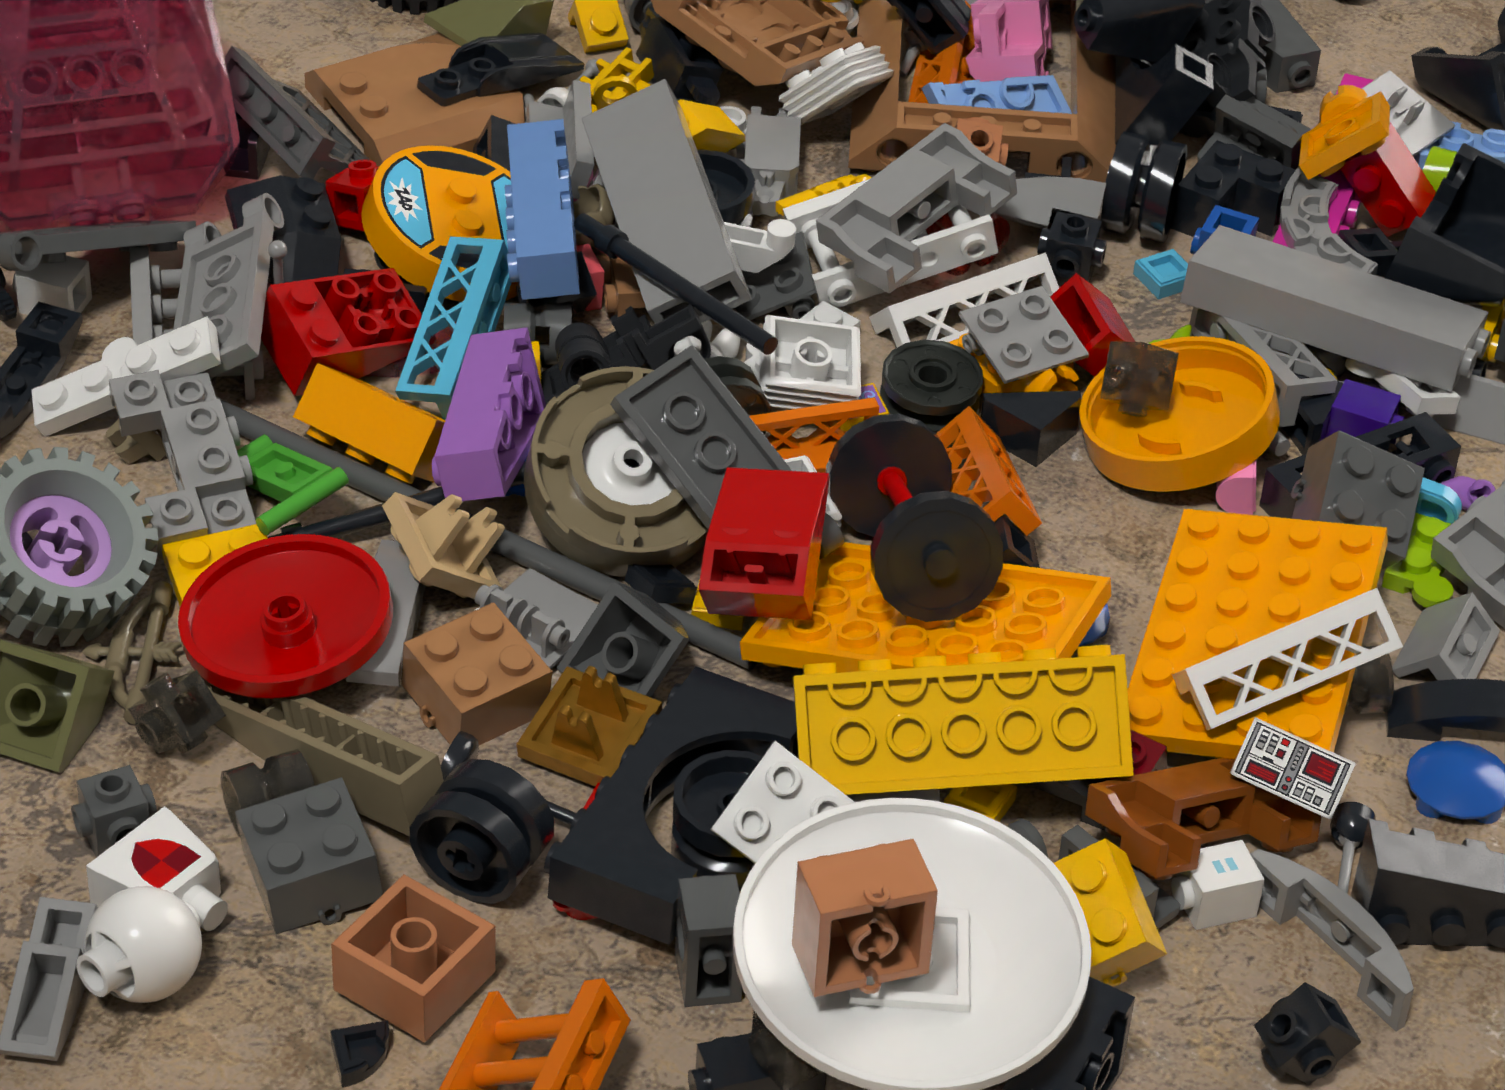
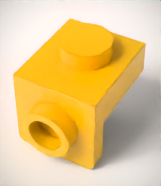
[567,0,629,53]

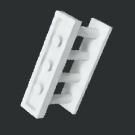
[783,179,999,308]

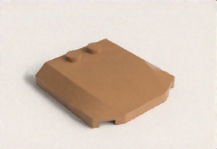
[651,0,865,86]
[304,33,524,166]

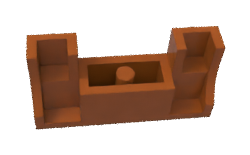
[1085,758,1322,880]

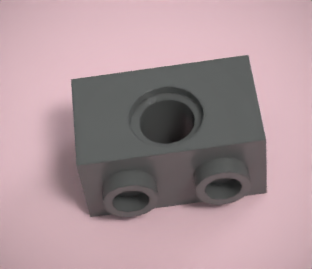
[675,874,742,1007]

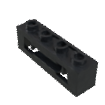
[1259,412,1461,519]

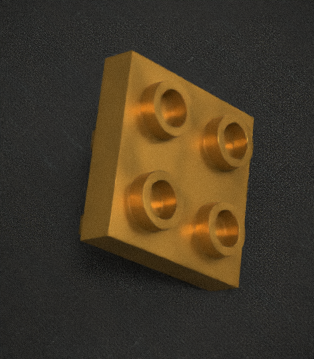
[517,666,663,786]

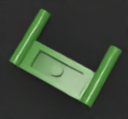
[237,434,349,535]

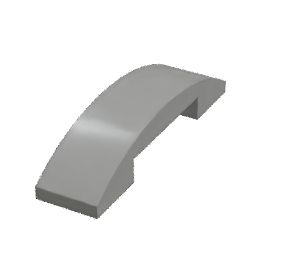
[1250,849,1414,1031]

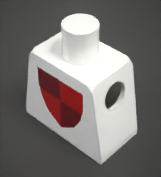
[86,806,228,931]

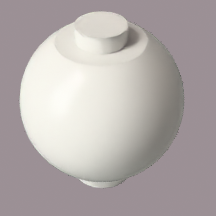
[76,886,202,1003]

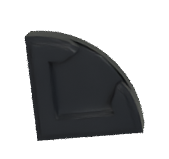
[330,1020,389,1088]

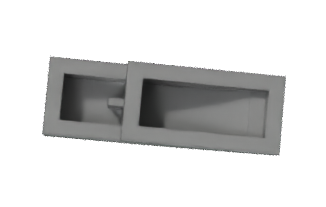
[966,176,1107,229]
[0,897,98,1061]

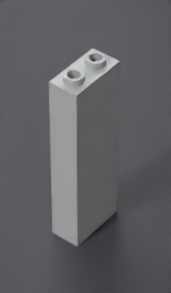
[582,79,752,324]
[1180,225,1491,392]

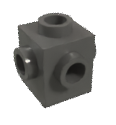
[71,765,157,858]

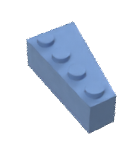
[505,119,580,300]

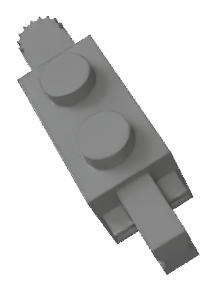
[736,106,801,216]

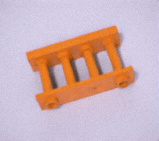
[439,978,631,1090]

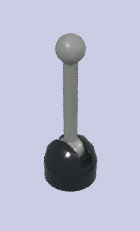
[1330,802,1376,894]

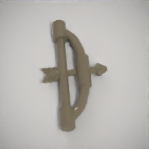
[84,581,182,725]

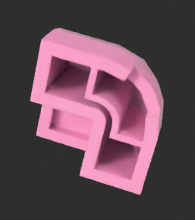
[966,0,1052,82]

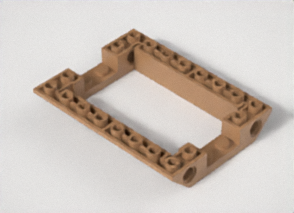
[848,0,1116,183]

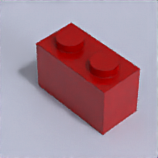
[1341,122,1436,237]
[1050,273,1139,377]

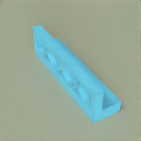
[395,236,511,420]

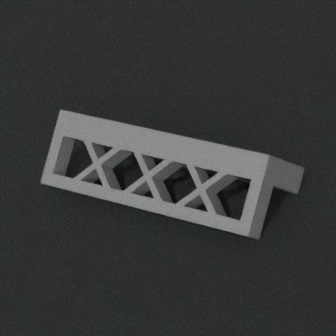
[1189,307,1338,427]

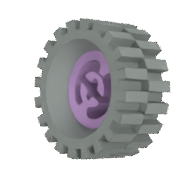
[0,447,159,647]

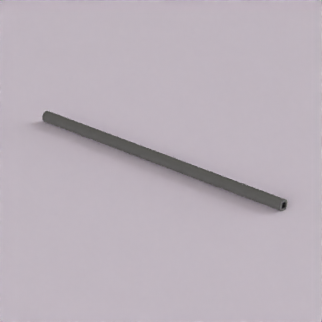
[216,397,757,670]

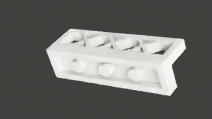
[869,253,1059,347]
[1172,588,1403,731]

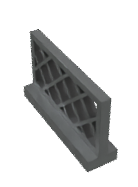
[209,46,370,179]

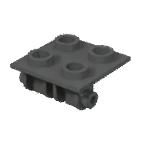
[732,231,817,320]

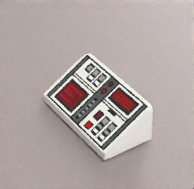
[1230,717,1356,819]

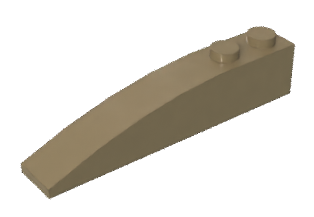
[172,669,444,836]

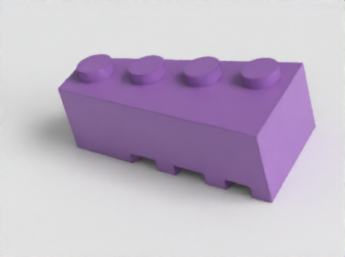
[432,327,546,501]

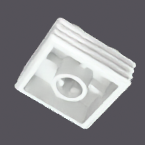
[778,42,894,125]
[759,315,861,411]

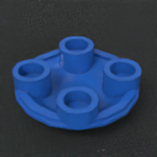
[1406,741,1505,824]

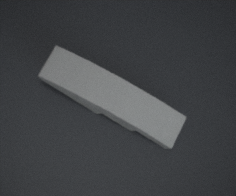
[346,539,426,687]

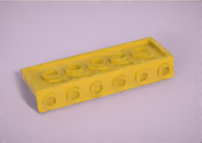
[792,645,1134,795]

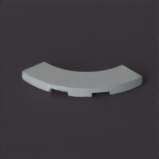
[1280,168,1378,275]

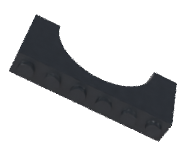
[1115,44,1213,146]
[544,666,798,945]

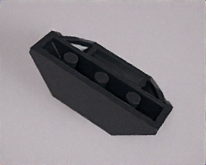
[225,175,341,284]

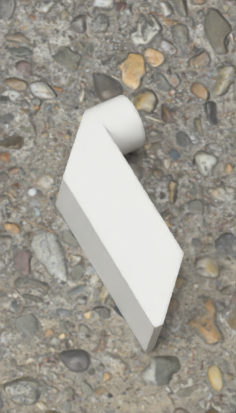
[724,219,796,273]

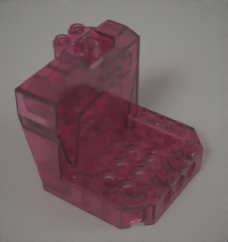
[0,0,240,233]

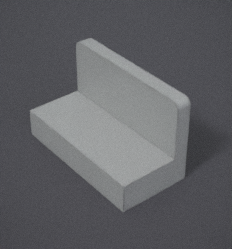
[1391,592,1500,680]

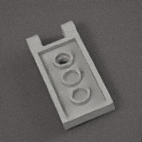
[173,193,284,380]

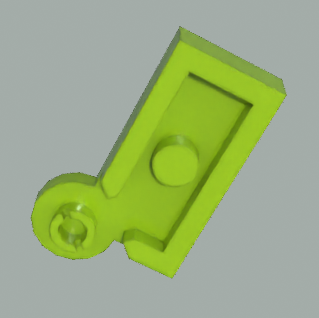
[1381,513,1454,608]

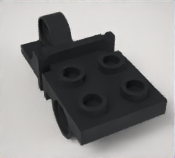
[1180,0,1276,110]
[541,304,711,405]

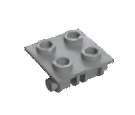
[959,286,1089,384]
[475,568,598,669]

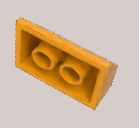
[293,363,445,484]

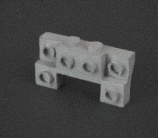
[816,123,1017,294]
[109,370,256,557]
[1431,479,1505,628]

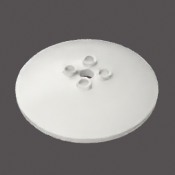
[733,798,1091,1090]

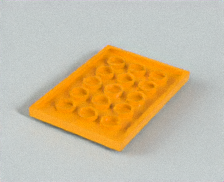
[1128,509,1388,759]
[740,542,1111,673]

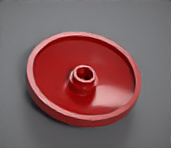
[178,534,393,698]

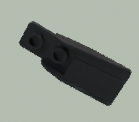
[417,33,585,106]

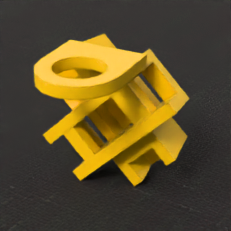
[579,47,654,113]

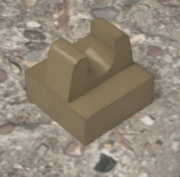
[106,406,166,464]

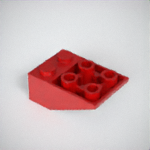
[261,268,436,396]
[698,467,830,620]

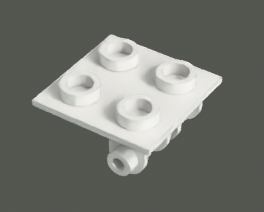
[710,741,854,864]

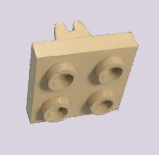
[382,492,505,599]

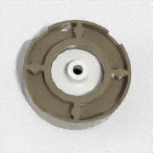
[524,366,708,577]

